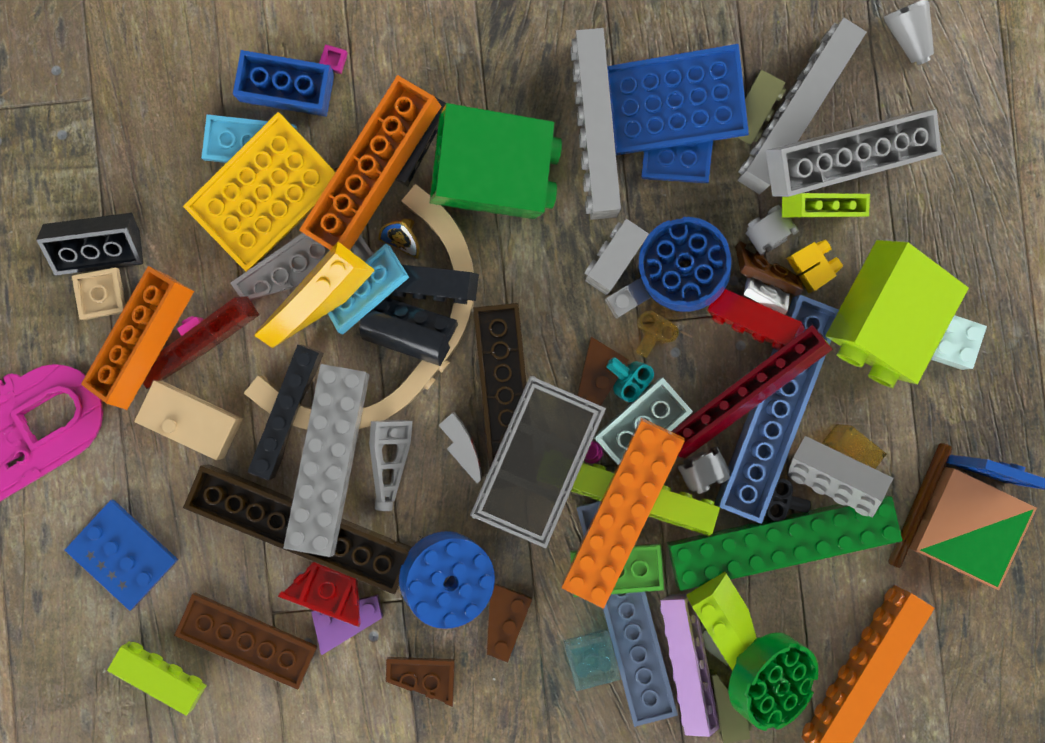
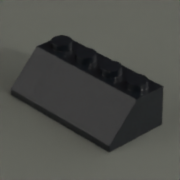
[36,212,143,275]

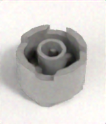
[746,205,799,256]

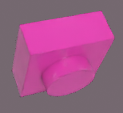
[320,44,348,74]
[177,316,207,338]

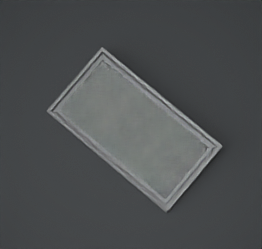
[470,376,606,548]

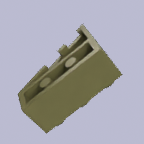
[737,70,786,145]

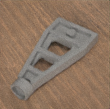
[369,420,413,511]

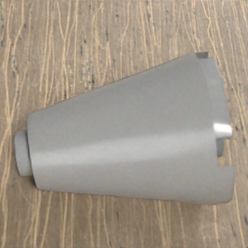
[883,0,934,65]

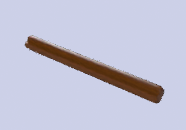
[888,443,952,568]

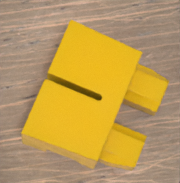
[786,239,843,293]

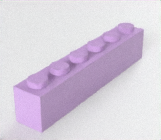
[660,594,720,737]

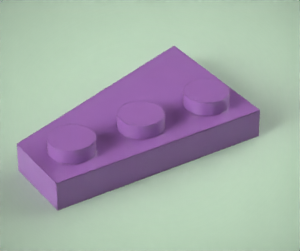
[311,595,383,655]

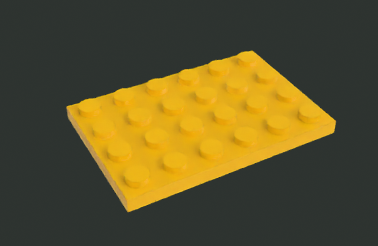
[183,112,336,272]

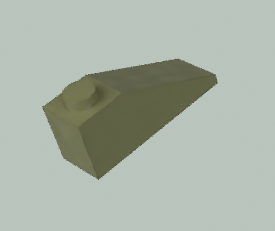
[709,669,753,743]

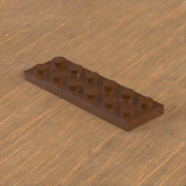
[174,592,318,690]

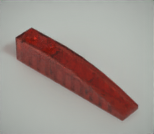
[143,296,259,389]

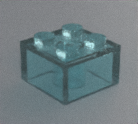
[564,629,621,691]

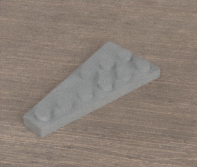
[231,233,374,302]

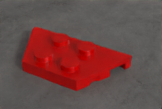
[278,562,361,627]

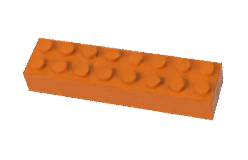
[299,75,441,250]
[562,418,685,609]
[801,585,935,743]

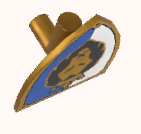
[378,219,420,259]

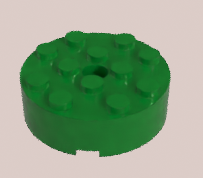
[728,633,819,731]

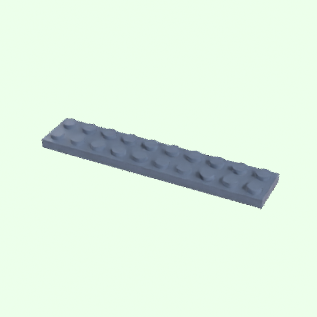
[576,501,678,727]

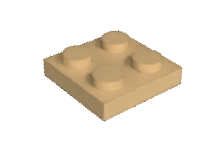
[72,268,126,320]

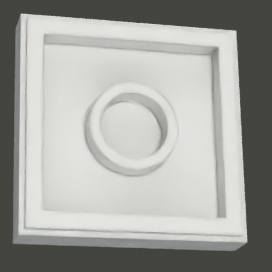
[744,277,790,315]

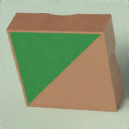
[909,467,1037,590]

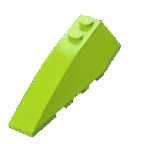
[686,572,757,671]

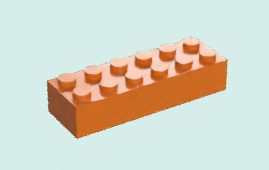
[81,266,194,410]

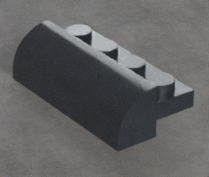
[359,297,458,366]

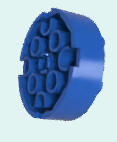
[639,217,731,312]
[399,531,495,629]

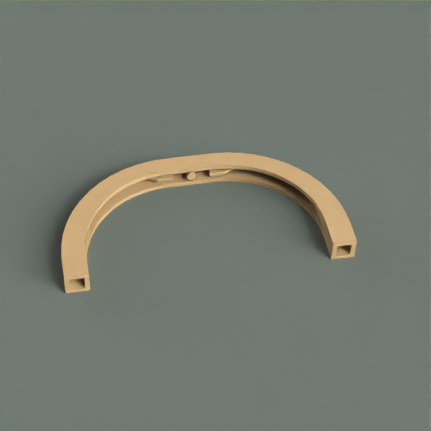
[244,184,474,429]

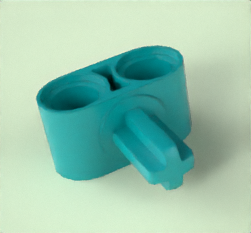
[607,357,654,402]

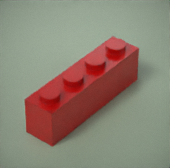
[707,289,805,351]

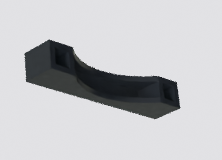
[248,344,324,480]

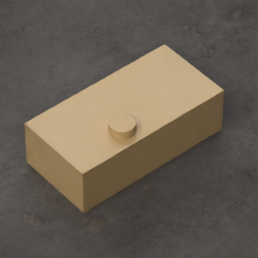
[134,381,243,460]

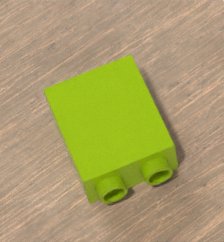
[825,240,969,388]

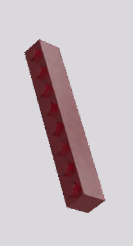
[671,325,833,459]

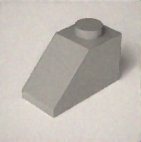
[605,278,651,319]

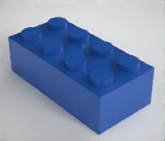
[233,50,335,117]

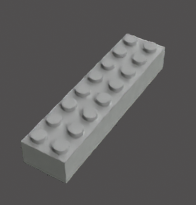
[737,18,867,195]
[570,28,621,220]
[766,109,942,197]
[283,364,370,557]

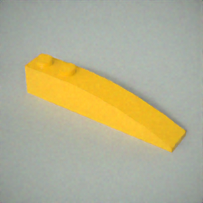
[254,242,375,348]

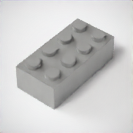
[787,436,893,518]

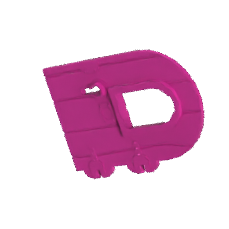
[0,364,103,502]

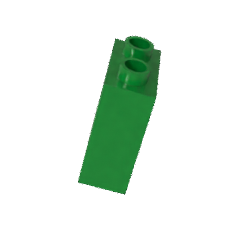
[429,103,562,219]

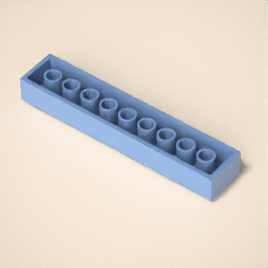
[714,295,839,524]

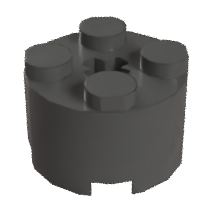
[677,447,730,494]

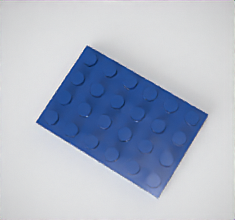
[607,44,749,155]

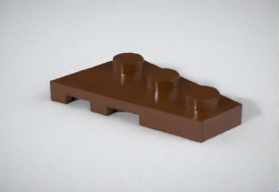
[735,241,803,296]
[575,337,629,415]
[487,583,532,663]
[386,657,455,707]

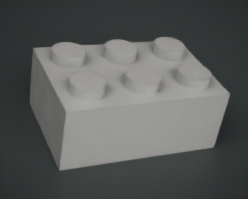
[584,219,649,295]

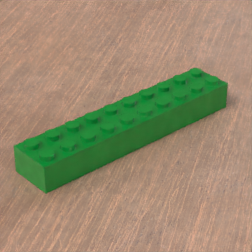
[667,495,902,591]

